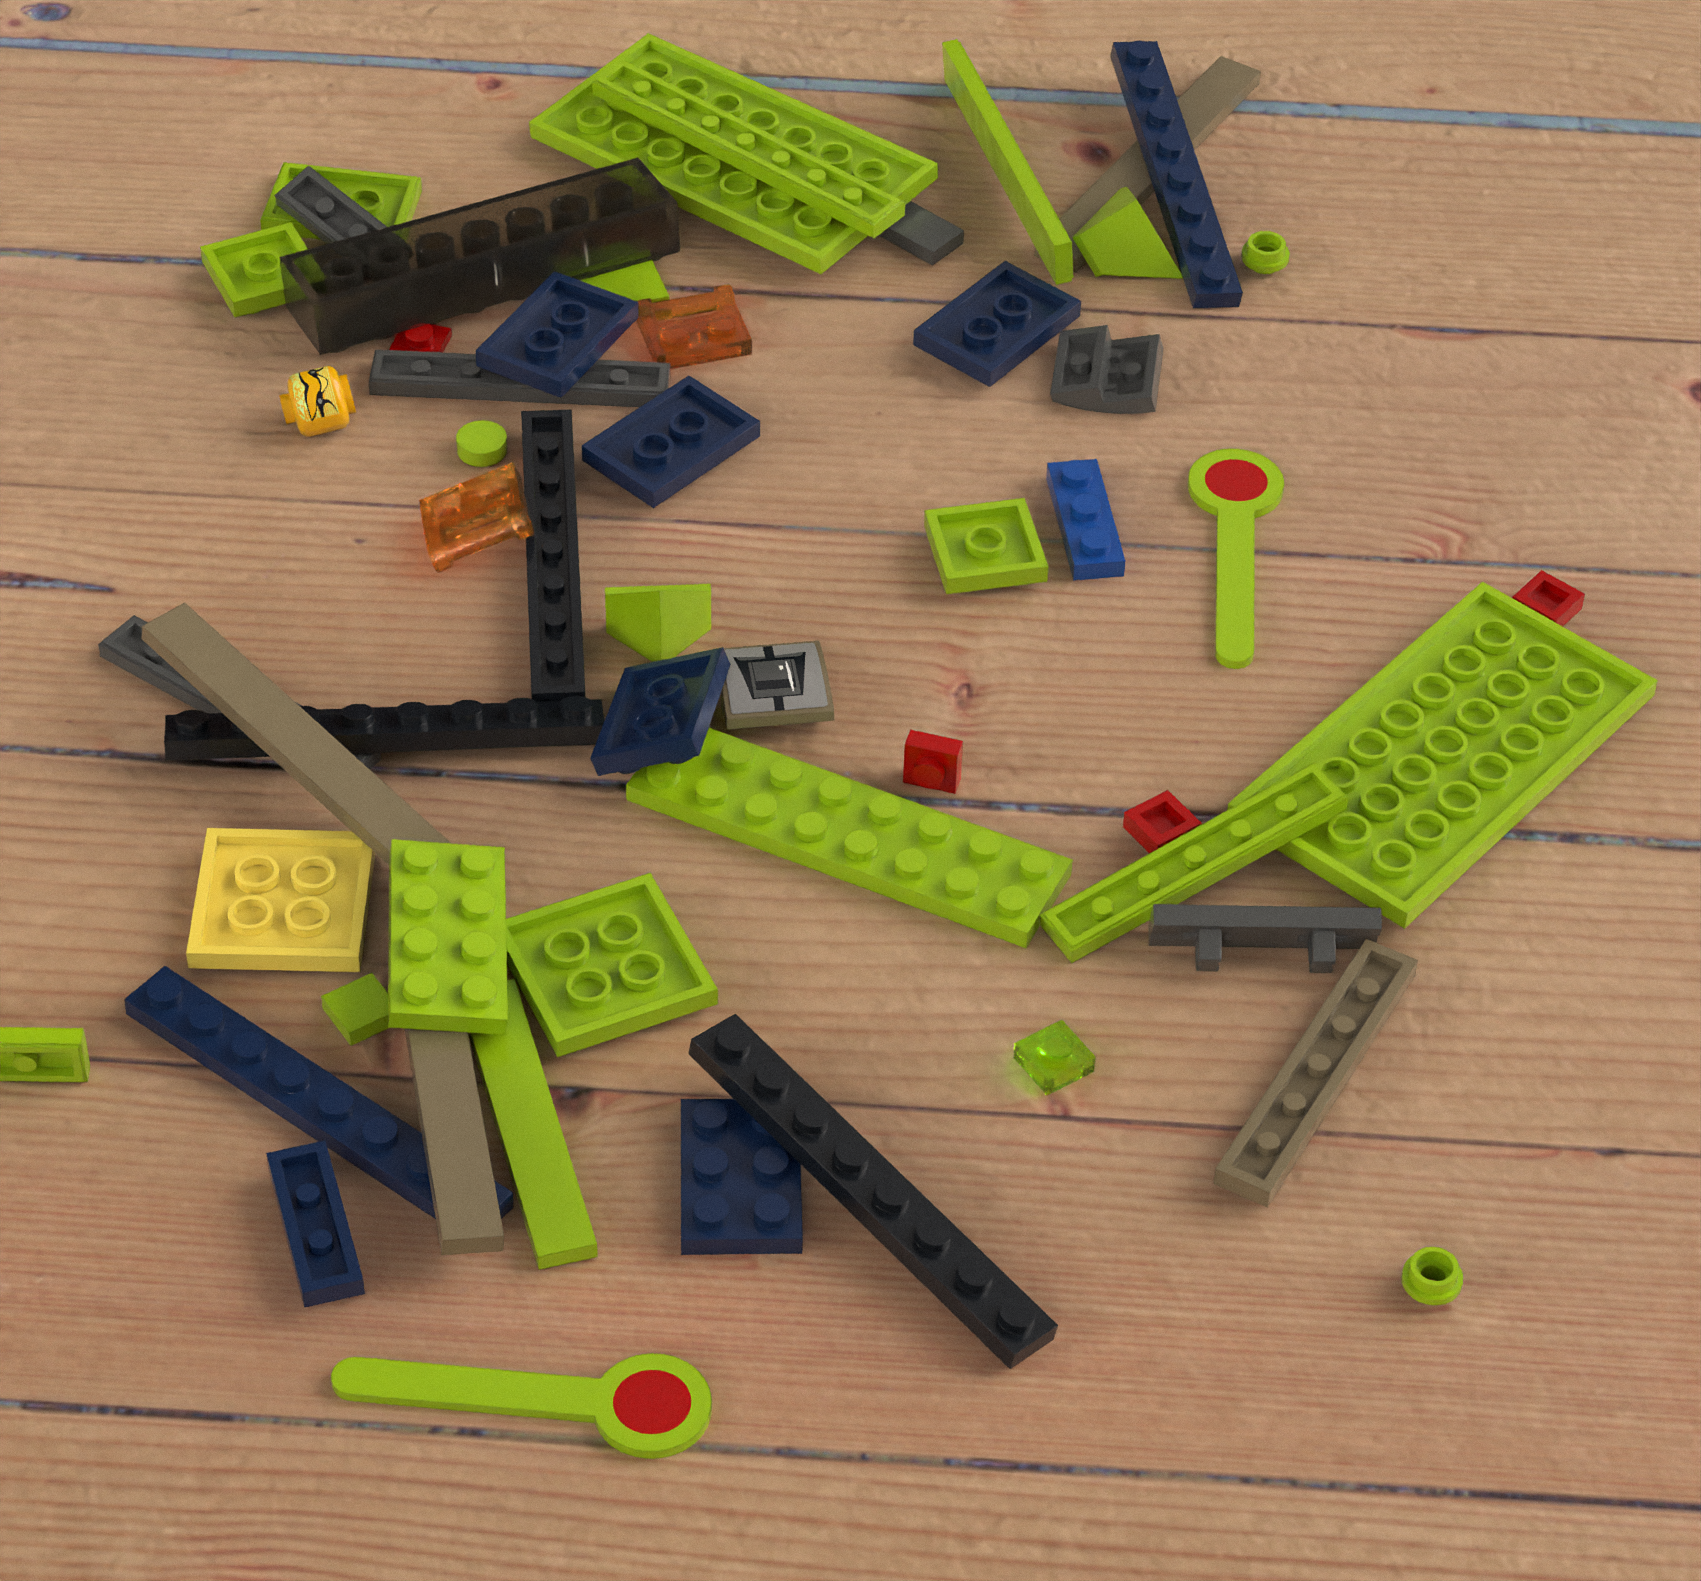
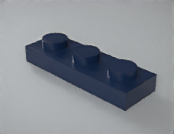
[266,1140,365,1308]

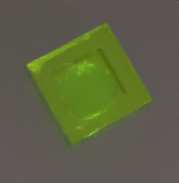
[1013,1020,1096,1095]

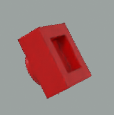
[389,319,452,353]
[1512,570,1585,627]
[903,729,963,794]
[1123,790,1202,853]

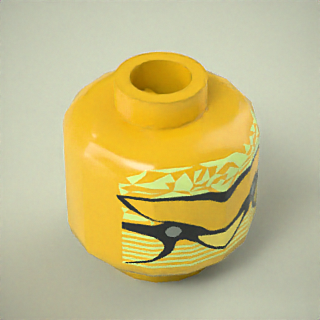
[279,366,356,437]

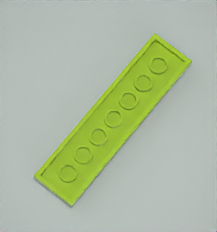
[626,728,1073,948]

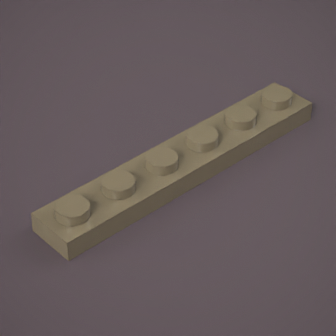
[1214,939,1418,1208]

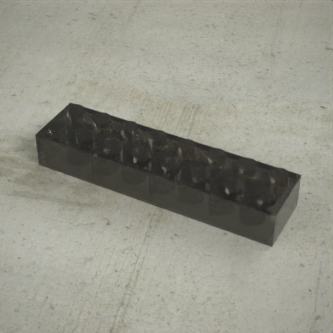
[279,158,680,355]

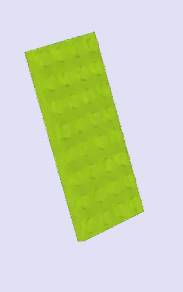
[529,33,938,274]
[1227,582,1658,929]

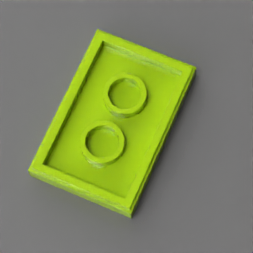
[260,162,422,240]

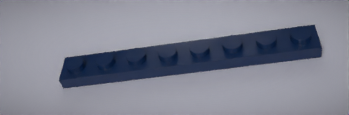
[1110,40,1243,309]
[124,966,514,1219]

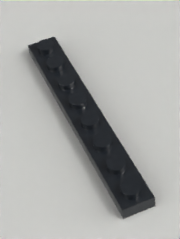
[521,409,586,701]
[164,696,605,761]
[688,1014,1058,1369]

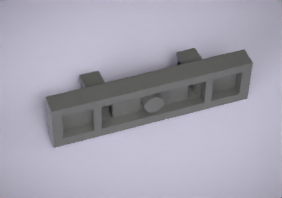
[1148,904,1382,973]

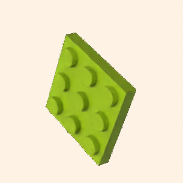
[506,873,718,1057]

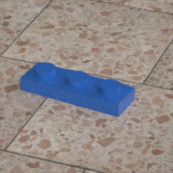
[1046,459,1126,581]

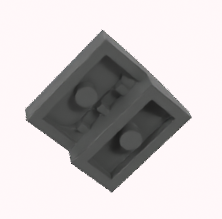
[1050,325,1164,414]

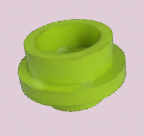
[1241,231,1290,274]
[1401,1247,1463,1305]

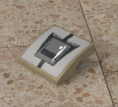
[721,641,835,729]

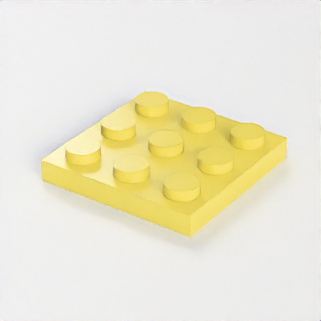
[186,828,375,972]

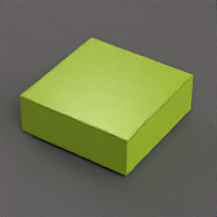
[321,973,388,1046]

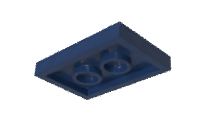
[913,261,1081,387]
[476,271,639,398]
[582,375,760,508]
[590,647,731,776]
[681,1098,803,1255]

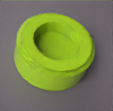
[456,420,507,467]

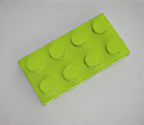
[388,839,508,1035]

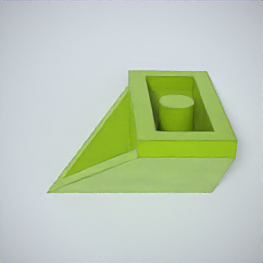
[1072,186,1183,279]
[605,584,711,662]

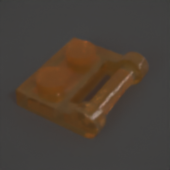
[635,284,752,369]
[419,462,534,573]

